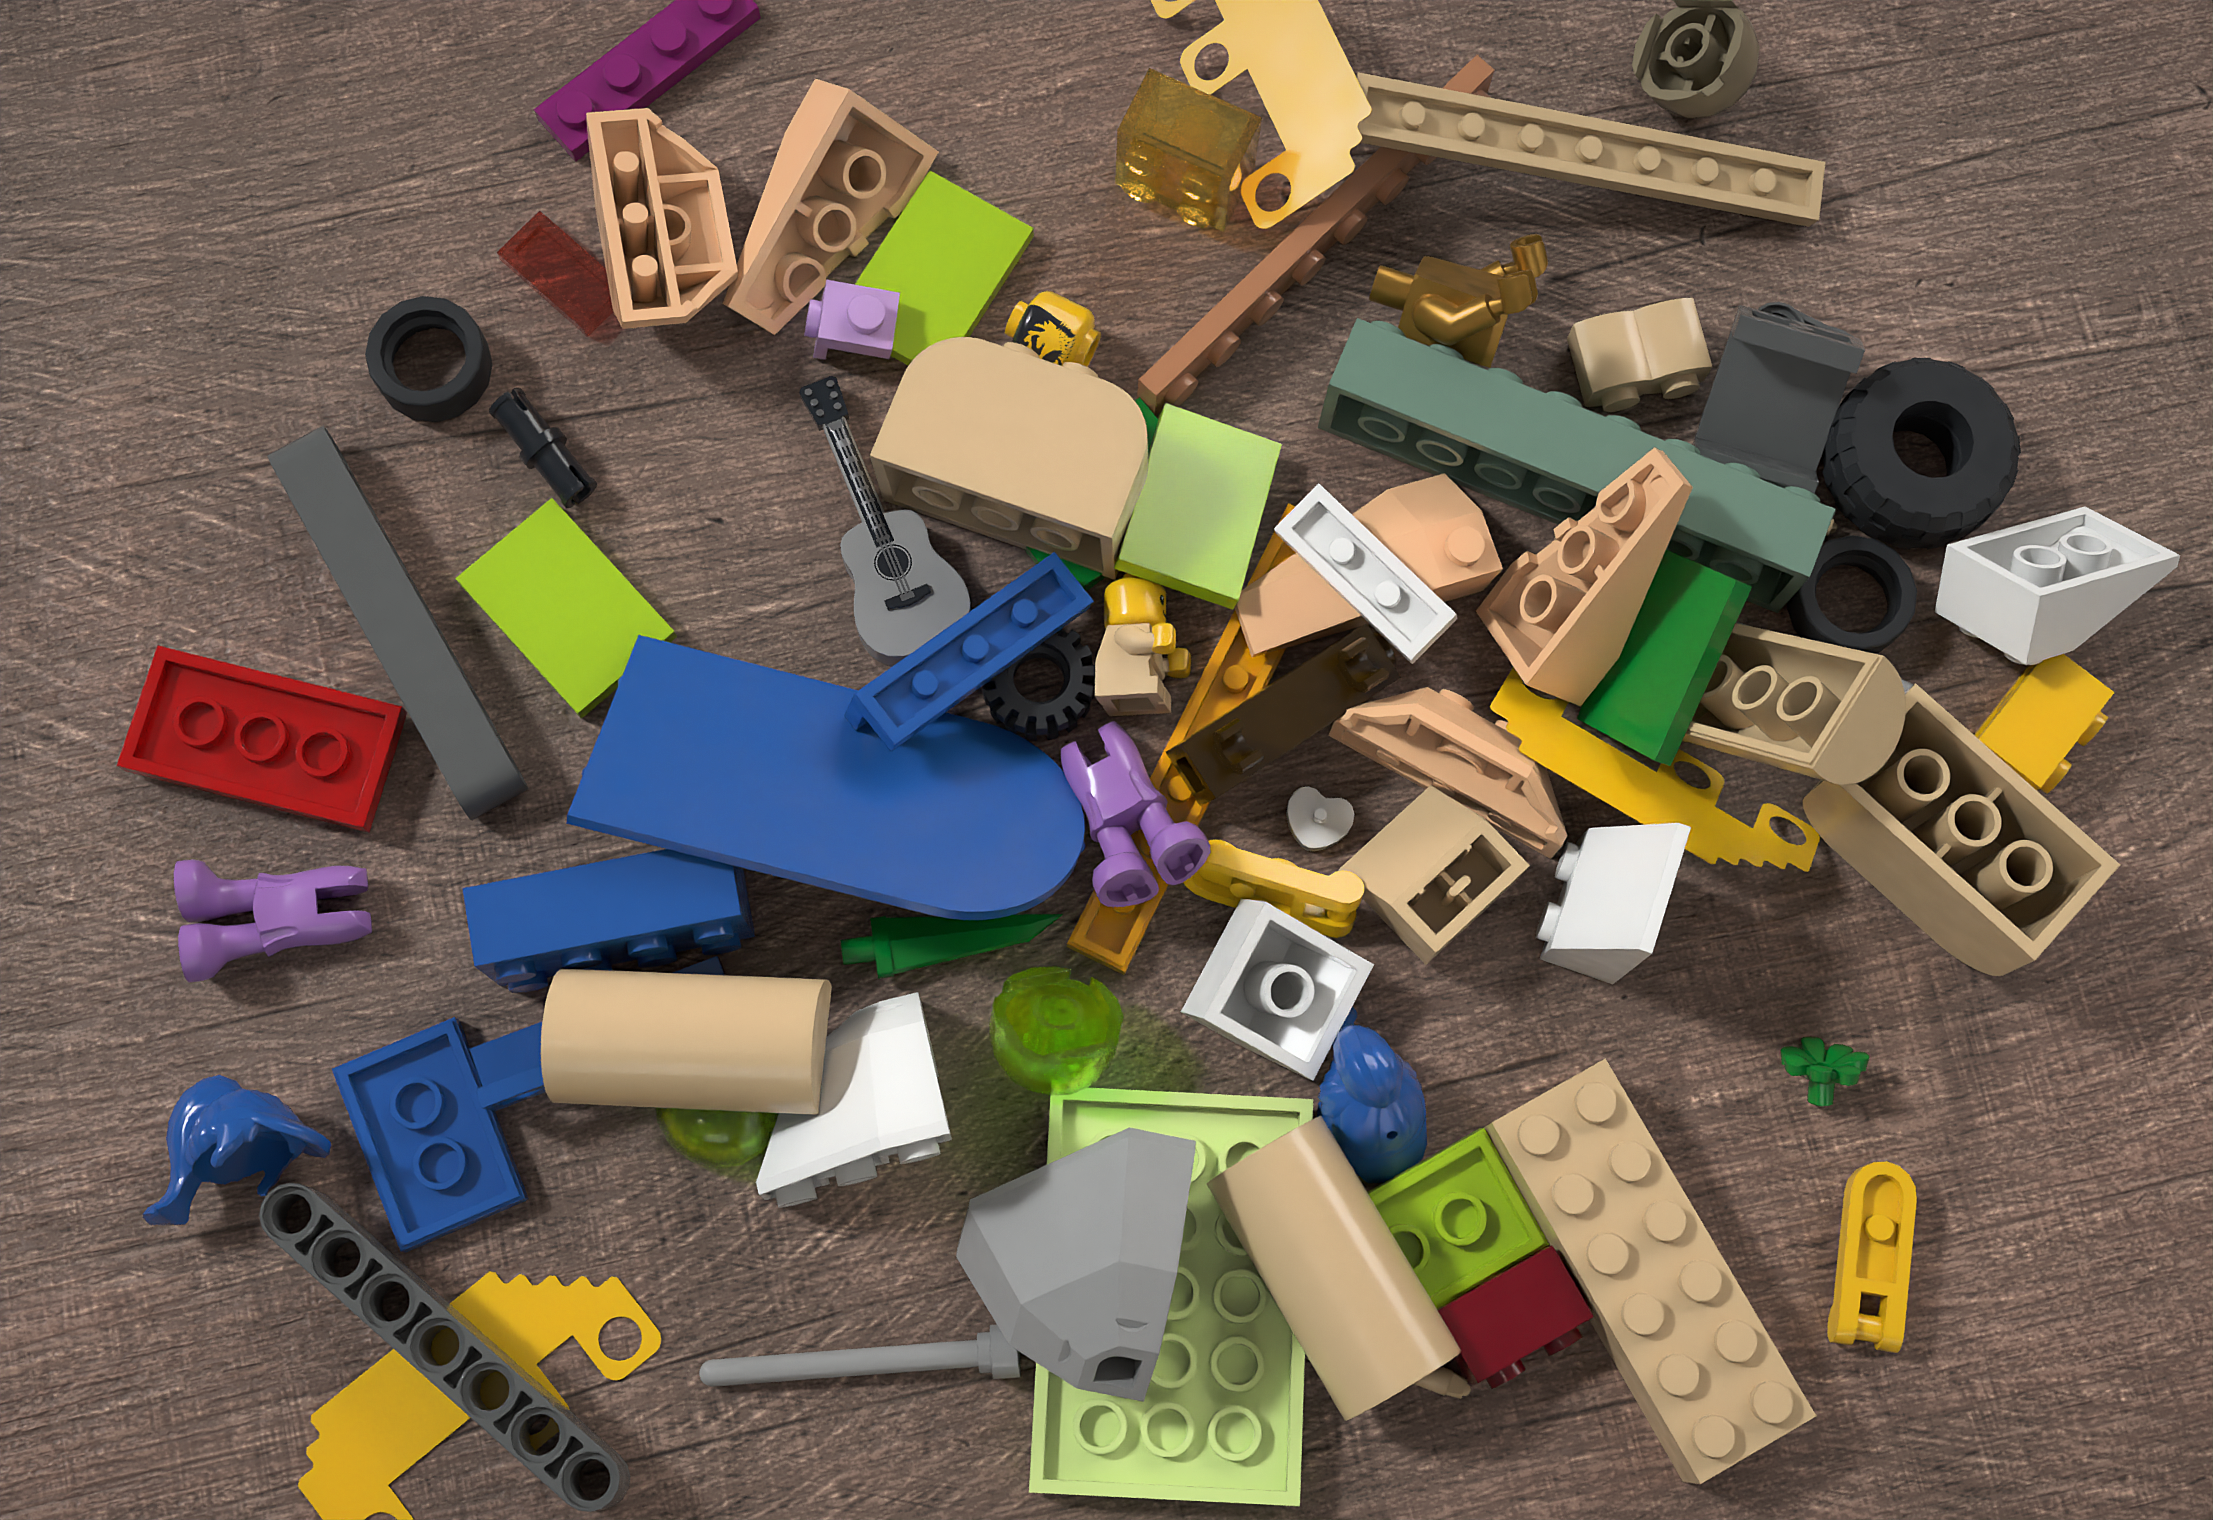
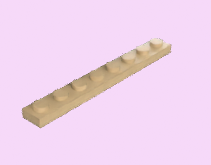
[1355,72,1826,227]

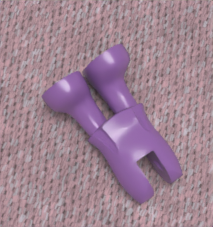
[1061,721,1211,907]
[174,859,372,983]

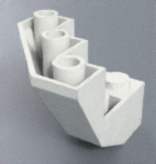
[756,992,952,1208]

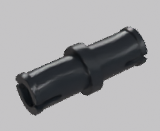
[489,388,597,508]

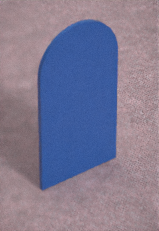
[566,635,1085,920]

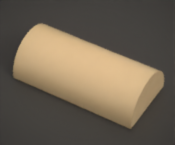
[1682,623,1906,785]
[541,969,832,1115]
[1207,1116,1461,1421]

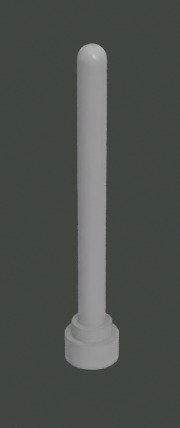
[699,1324,1021,1387]

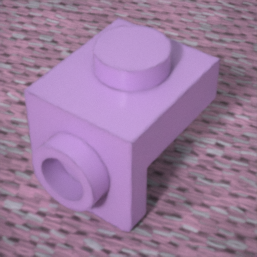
[804,280,900,360]

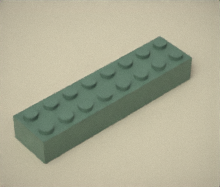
[1317,318,1836,613]

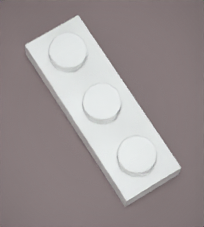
[1274,483,1458,664]

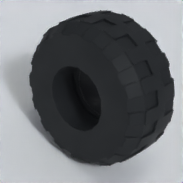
[1822,358,2021,550]

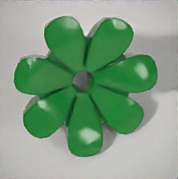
[1780,1036,1869,1106]

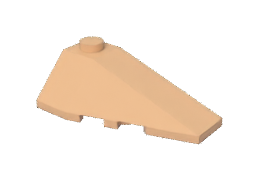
[723,79,939,335]
[1476,447,1693,706]
[1235,473,1503,658]

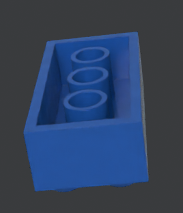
[462,849,755,993]

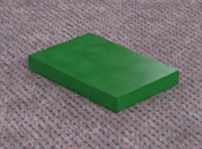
[1576,549,1752,766]

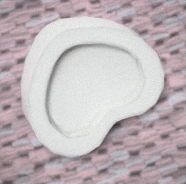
[1286,786,1354,851]

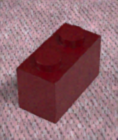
[1437,1245,1594,1389]

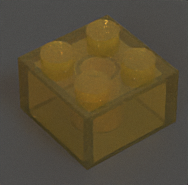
[1115,68,1262,232]

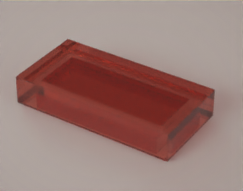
[497,211,614,337]

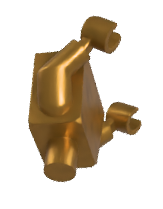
[1369,234,1548,368]

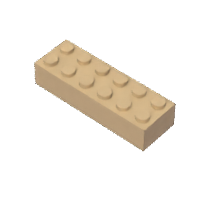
[1484,1058,1816,1484]

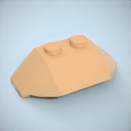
[586,108,738,329]
[1328,687,1568,859]

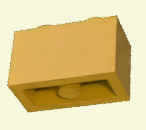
[1974,654,2114,794]

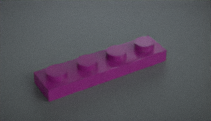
[534,0,761,162]

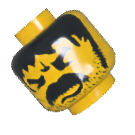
[1005,291,1101,367]

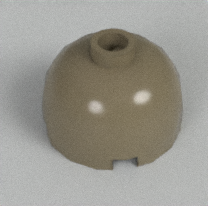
[1632,0,1760,118]

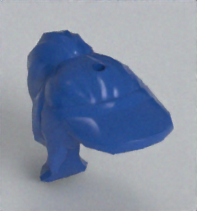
[1317,1007,1427,1183]
[142,1075,331,1226]

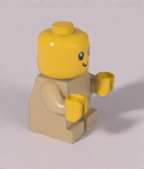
[1095,573,1191,716]

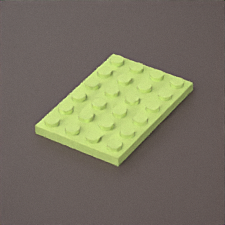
[1029,1086,1313,1506]

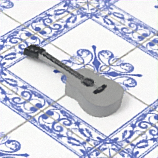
[799,376,971,666]

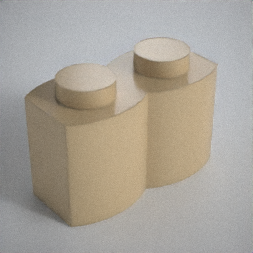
[1567,298,1712,412]

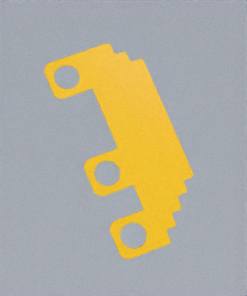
[1151,0,1372,229]
[1490,667,1820,872]
[298,1271,661,1520]

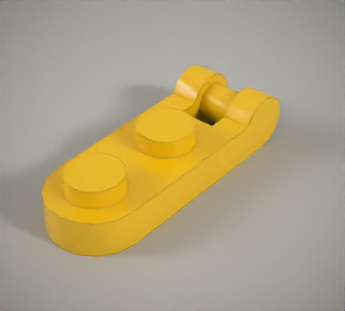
[1183,840,1364,938]
[1827,1161,1917,1353]

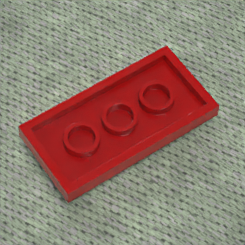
[116,645,408,833]

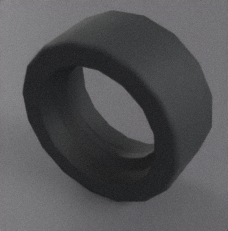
[365,296,493,422]
[1787,535,1917,654]

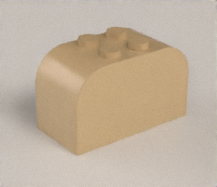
[870,337,1148,580]
[1803,683,2120,976]

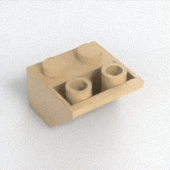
[1338,785,1530,965]

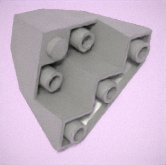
[956,1127,1196,1402]

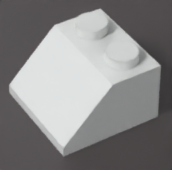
[1181,898,1374,1081]

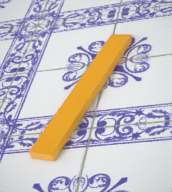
[1067,503,1296,975]

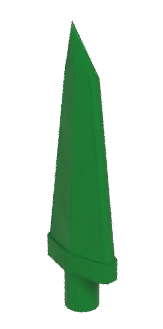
[840,914,1063,979]

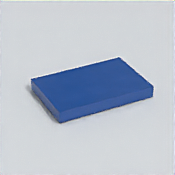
[332,1017,529,1253]

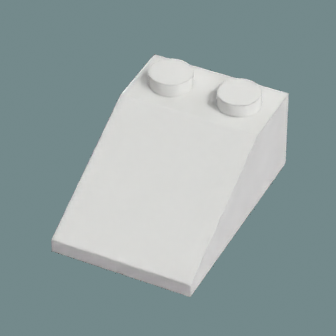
[1935,507,2180,665]
[1536,823,1691,984]

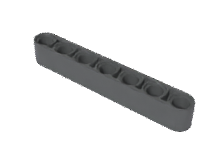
[267,425,529,821]
[259,1183,631,1512]

